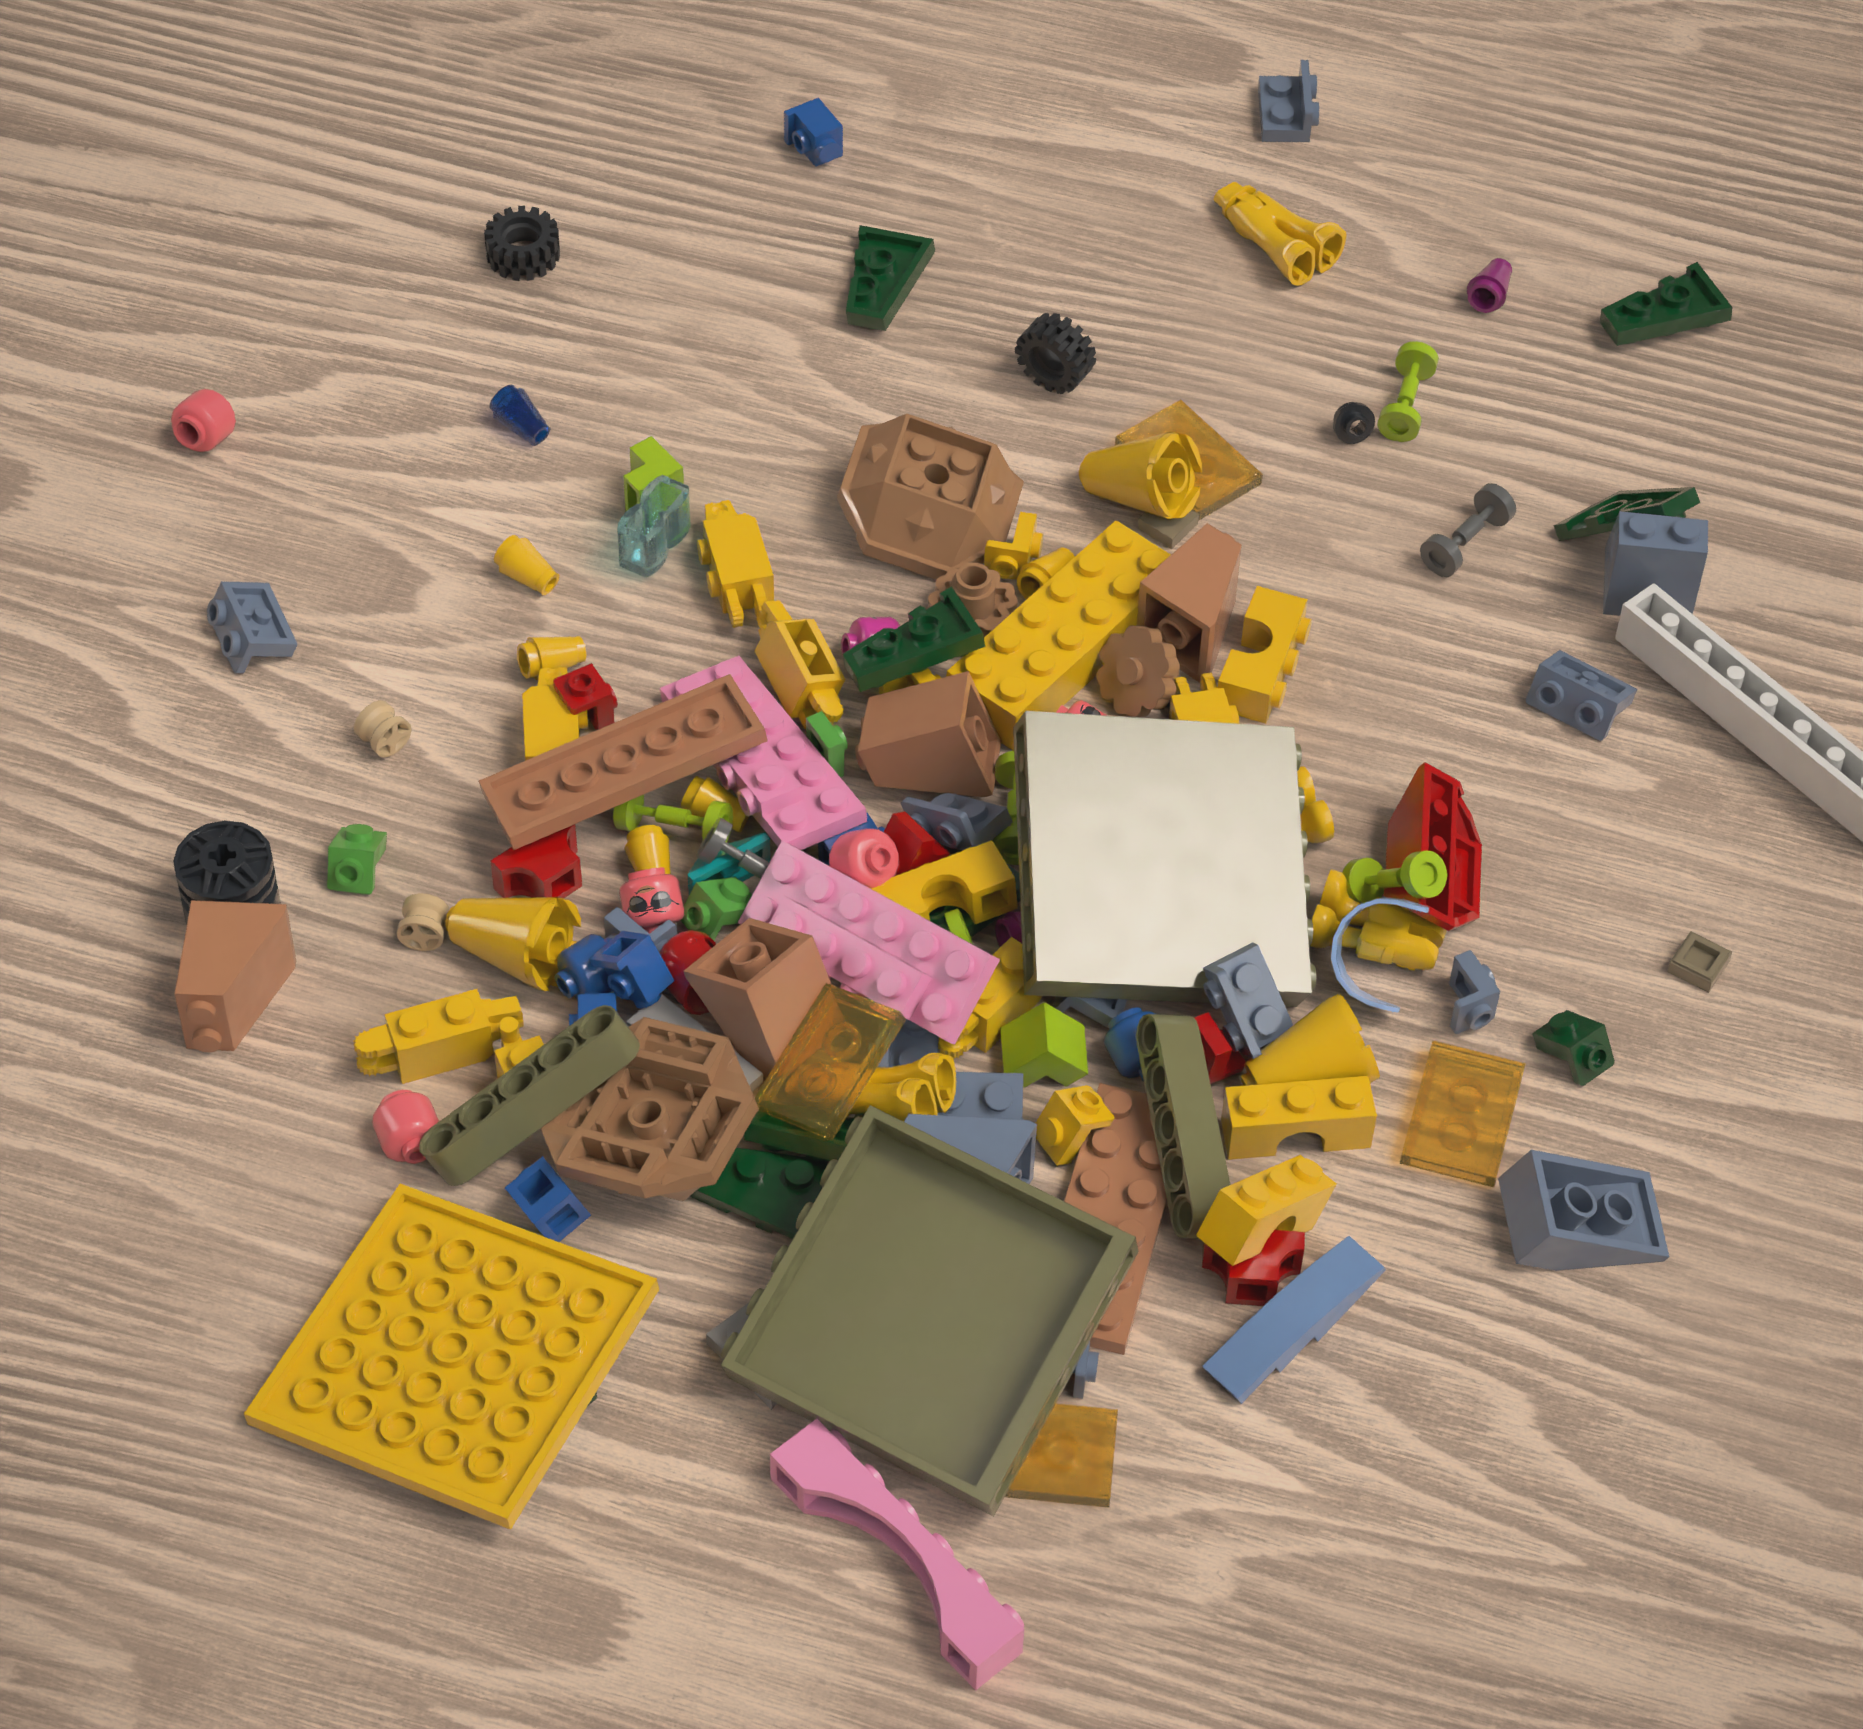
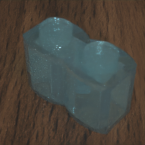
[617,475,691,578]

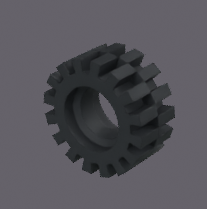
[484,206,560,281]
[1015,313,1096,394]

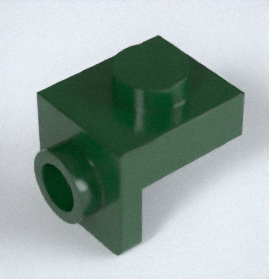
[1532,1010,1615,1086]

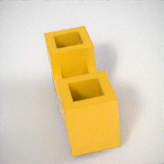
[1218,586,1312,724]
[871,840,1018,924]
[1221,1076,1377,1160]
[1196,1155,1337,1266]

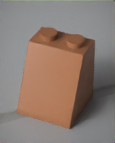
[1136,523,1242,683]
[855,671,1001,797]
[174,901,297,1052]
[684,918,848,1083]

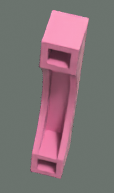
[770,1419,1024,1690]

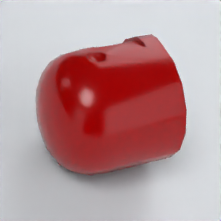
[659,930,716,1015]

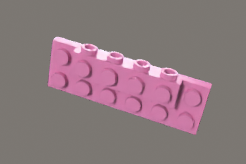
[660,655,867,850]
[738,841,1000,1045]

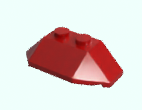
[1384,762,1482,931]

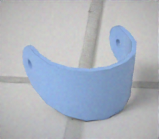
[1331,897,1429,1013]

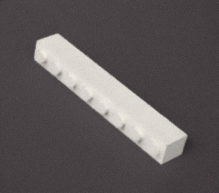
[1615,583,1863,842]

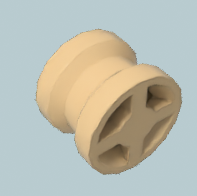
[354,700,412,758]
[397,893,449,951]

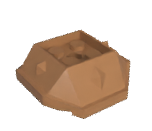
[837,413,1024,579]
[541,1017,758,1202]

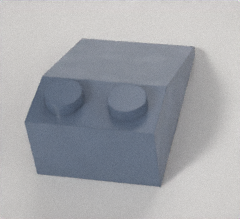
[1498,1150,1670,1271]

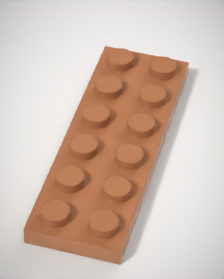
[478,674,768,850]
[1064,1083,1167,1355]

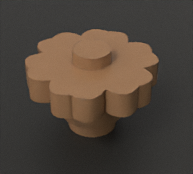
[928,563,1018,637]
[1096,625,1180,717]

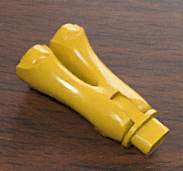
[1214,182,1347,286]
[787,1053,956,1122]

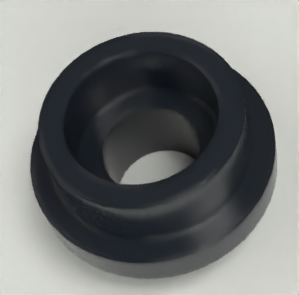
[1333,402,1375,444]

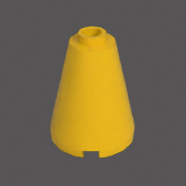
[1079,432,1202,519]
[445,897,581,991]
[1240,994,1380,1086]

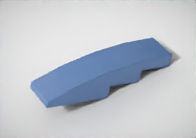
[1203,1236,1386,1404]

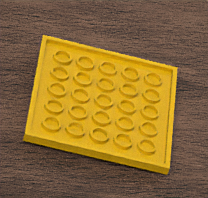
[244,1183,660,1530]

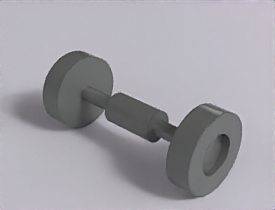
[1420,483,1516,577]
[696,817,770,879]

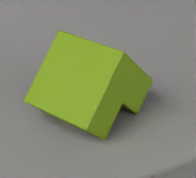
[623,436,685,528]
[1000,1002,1088,1088]

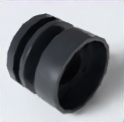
[173,820,281,925]

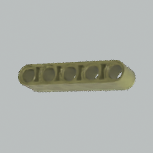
[419,1005,640,1186]
[1136,1014,1231,1239]

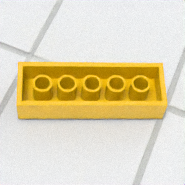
[946,520,1171,751]

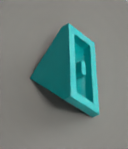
[687,833,771,895]

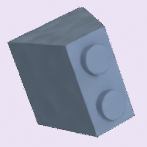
[1603,511,1708,616]
[904,1114,1037,1184]

